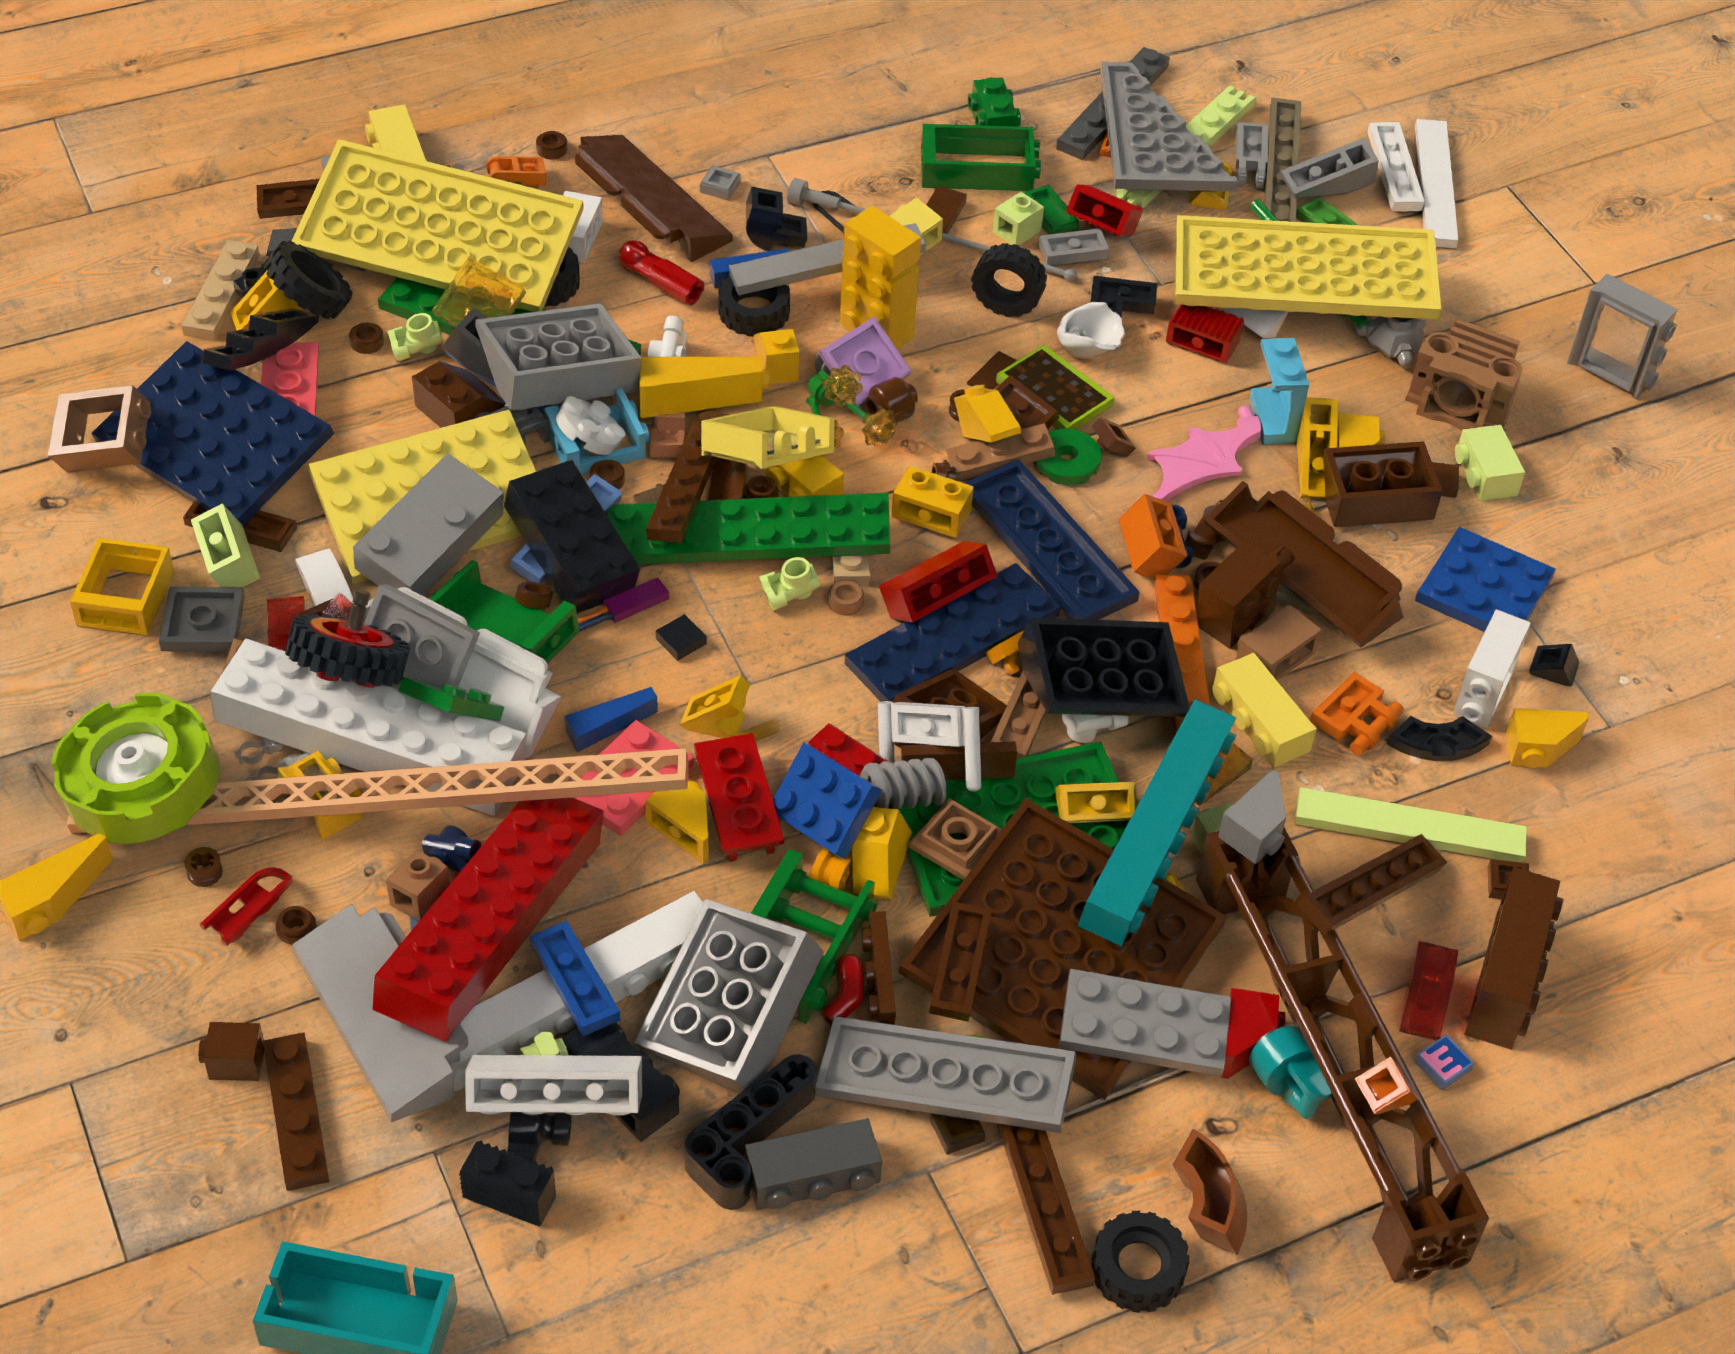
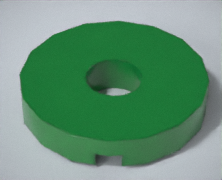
[1034,428,1102,485]

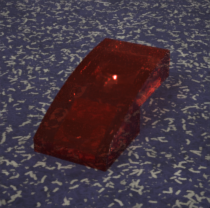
[267,596,306,651]

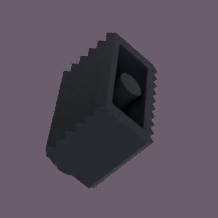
[459,1140,556,1226]

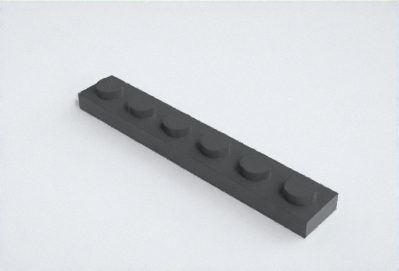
[1056,47,1170,160]

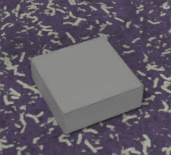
[700,166,741,201]

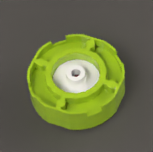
[51,692,220,845]

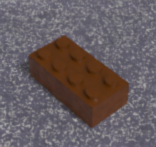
[1464,867,1564,1050]

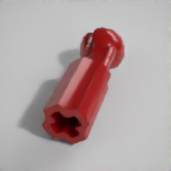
[618,240,704,306]

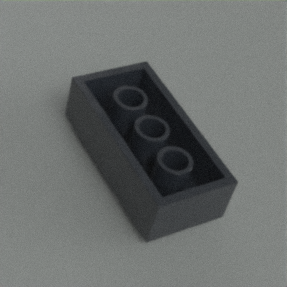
[504,460,640,614]

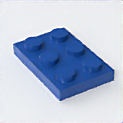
[773,742,882,859]

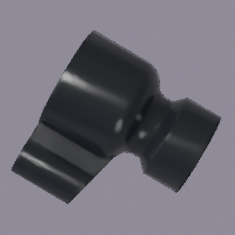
[507,1112,572,1162]

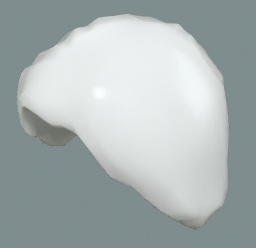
[1057,302,1125,359]

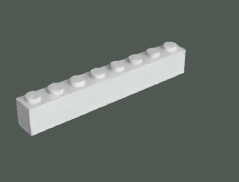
[450,891,703,1091]

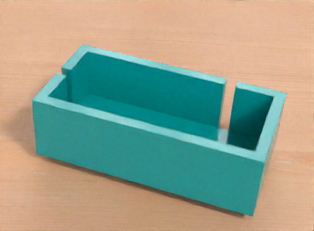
[253,1241,458,1354]

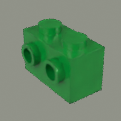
[968,77,1021,127]

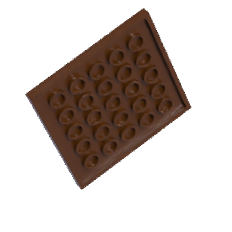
[898,798,1227,1100]

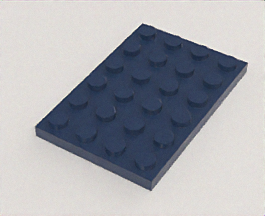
[91,341,335,526]

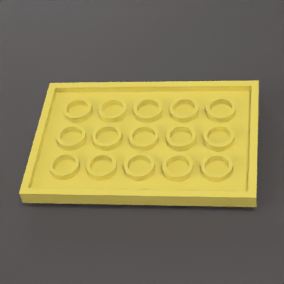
[308,410,536,584]

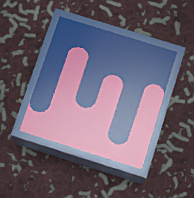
[1414,1035,1474,1090]

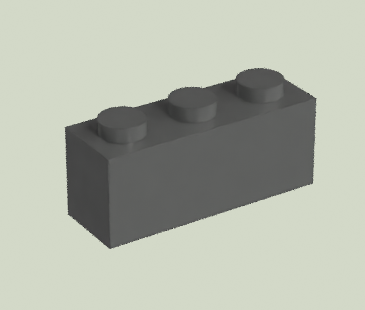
[745,1118,882,1210]

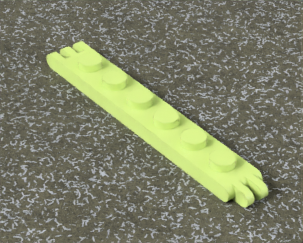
[1116,85,1257,208]

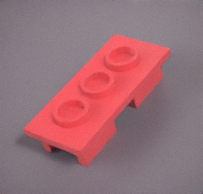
[261,342,319,416]

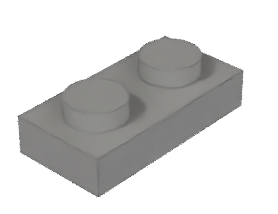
[1039,228,1109,266]

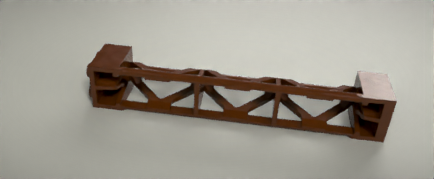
[1196,828,1489,1282]

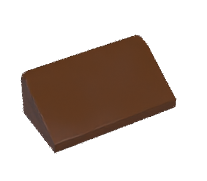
[708,458,748,500]

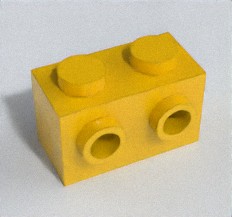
[891,465,974,538]

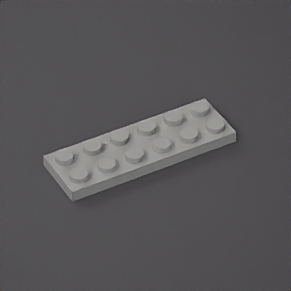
[815,1016,1076,1133]

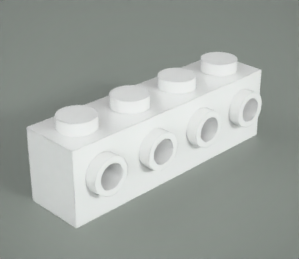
[465,1055,642,1116]

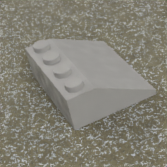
[475,303,642,410]
[634,899,824,1093]

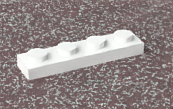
[1367,122,1425,212]

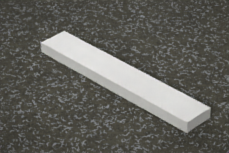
[1415,119,1458,249]

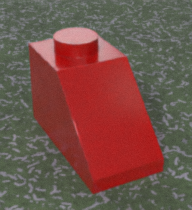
[1220,988,1286,1079]

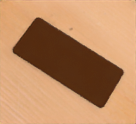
[967,351,1018,390]

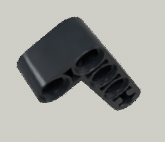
[684,1054,817,1210]

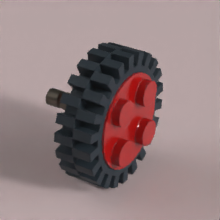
[285,589,410,688]

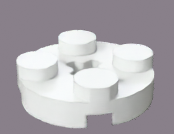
[556,396,626,455]

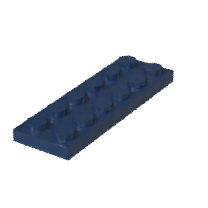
[965,459,1140,620]
[844,563,1061,702]

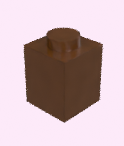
[198,1022,264,1081]

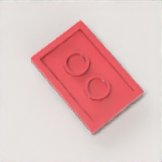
[572,720,694,836]

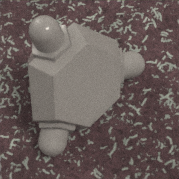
[1355,316,1426,368]

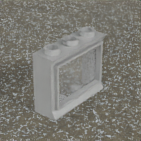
[1567,274,1678,399]

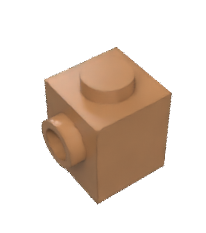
[386,850,450,921]

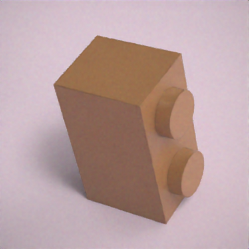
[1236,604,1322,680]

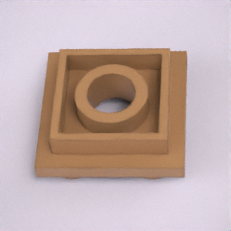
[909,798,1002,880]

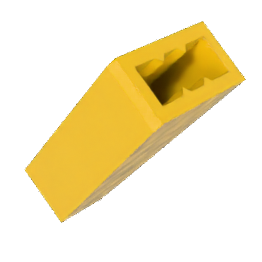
[640,357,769,418]

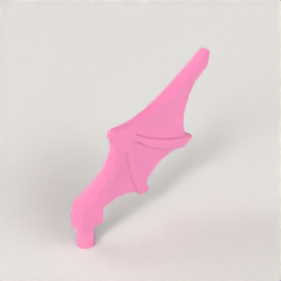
[1147,405,1261,501]

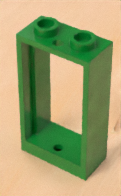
[921,124,1041,191]

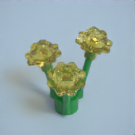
[806,365,897,454]

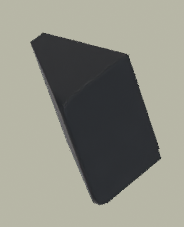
[1529,644,1579,686]

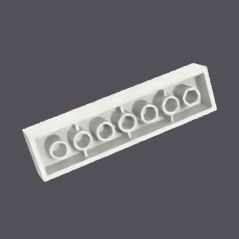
[211,638,526,816]

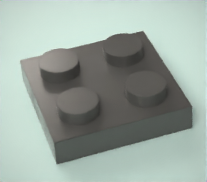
[159,587,245,652]

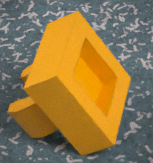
[985,631,1024,675]

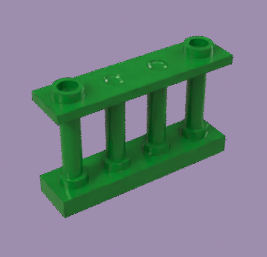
[751,849,878,1024]

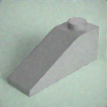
[1280,138,1379,198]

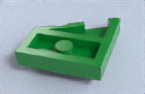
[398,677,504,721]

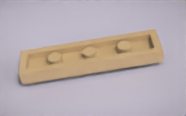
[181,240,260,341]

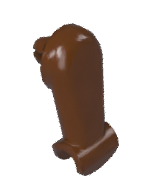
[1185,500,1223,560]

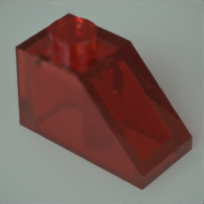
[1399,941,1458,1041]

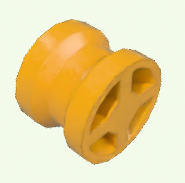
[810,848,853,891]

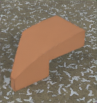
[650,412,686,458]

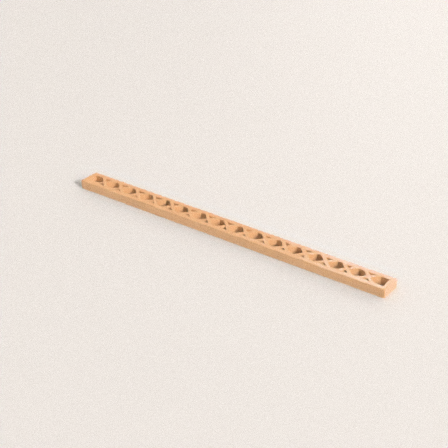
[67,748,689,834]

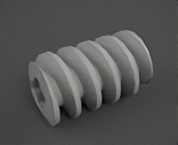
[860,758,946,810]

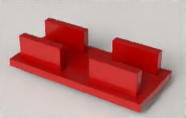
[694,733,784,862]

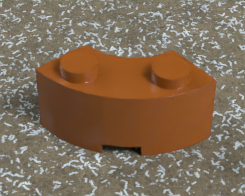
[1172,1129,1247,1255]

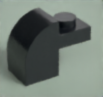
[746,186,807,251]

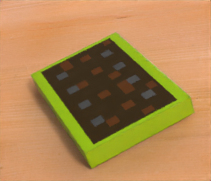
[996,345,1115,430]

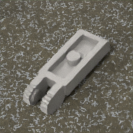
[1235,122,1268,189]

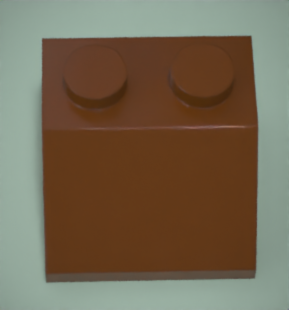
[412,361,506,428]

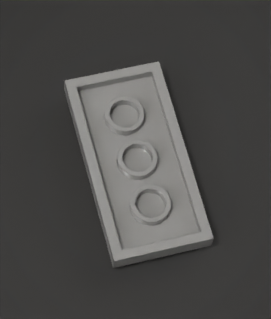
[1059,969,1231,1077]

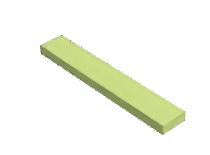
[1295,787,1527,863]

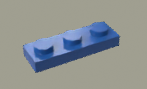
[530,920,621,1037]

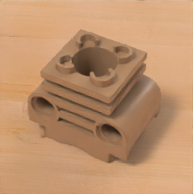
[1405,318,1522,431]

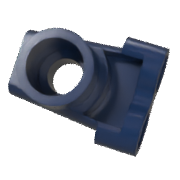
[422,825,481,873]

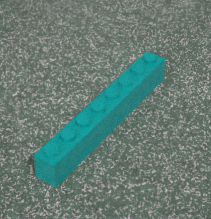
[1078,699,1237,946]

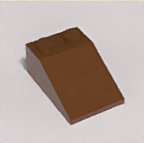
[893,668,1007,748]

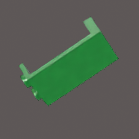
[430,560,579,664]

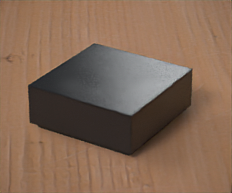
[656,614,707,661]

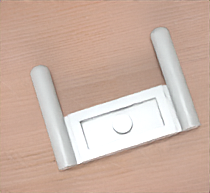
[877,701,981,792]

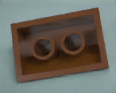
[1323,441,1443,527]

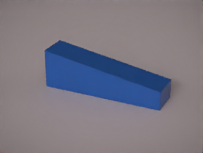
[565,687,658,752]

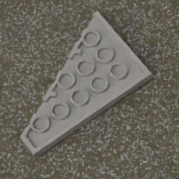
[1100,62,1238,191]

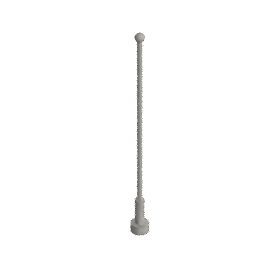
[787,178,1077,281]

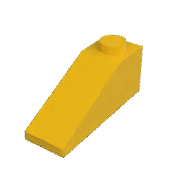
[1296,397,1338,499]
[0,833,113,941]

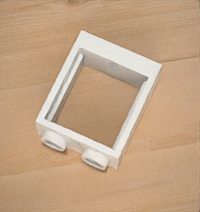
[1453,609,1531,729]

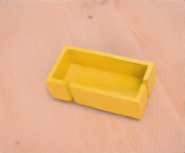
[840,205,921,349]

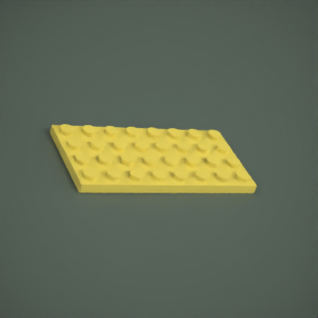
[292,139,584,312]
[1175,215,1442,320]

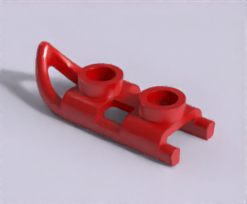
[200,867,294,946]

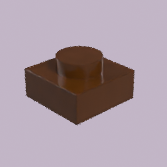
[1092,417,1136,458]

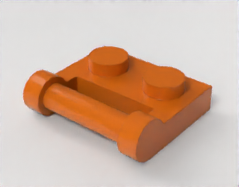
[486,156,546,189]

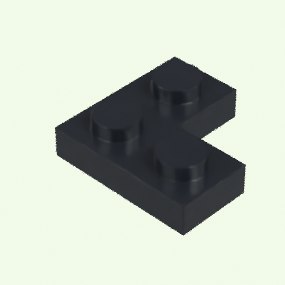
[1090,276,1158,317]

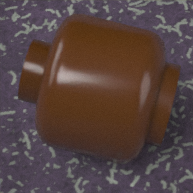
[865,377,918,426]

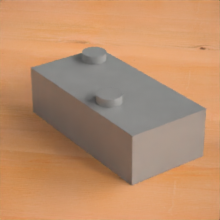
[353,453,504,596]

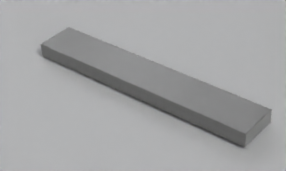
[729,223,926,295]

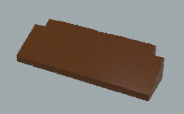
[575,134,733,262]
[1204,481,1404,648]

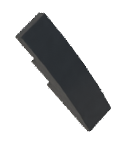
[202,308,319,371]

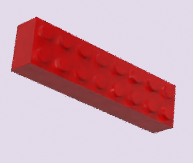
[372,797,604,1042]

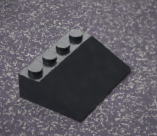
[1018,617,1190,717]

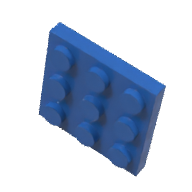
[1415,527,1556,632]

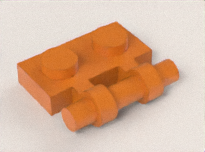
[1310,672,1404,755]

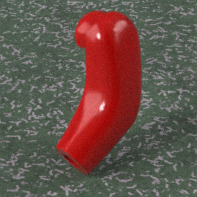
[821,954,864,1026]

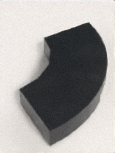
[1387,716,1492,761]

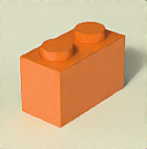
[1119,493,1187,579]

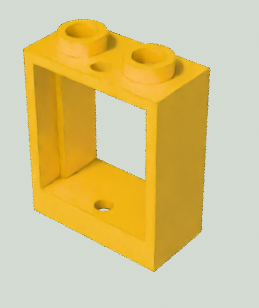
[70,538,174,636]

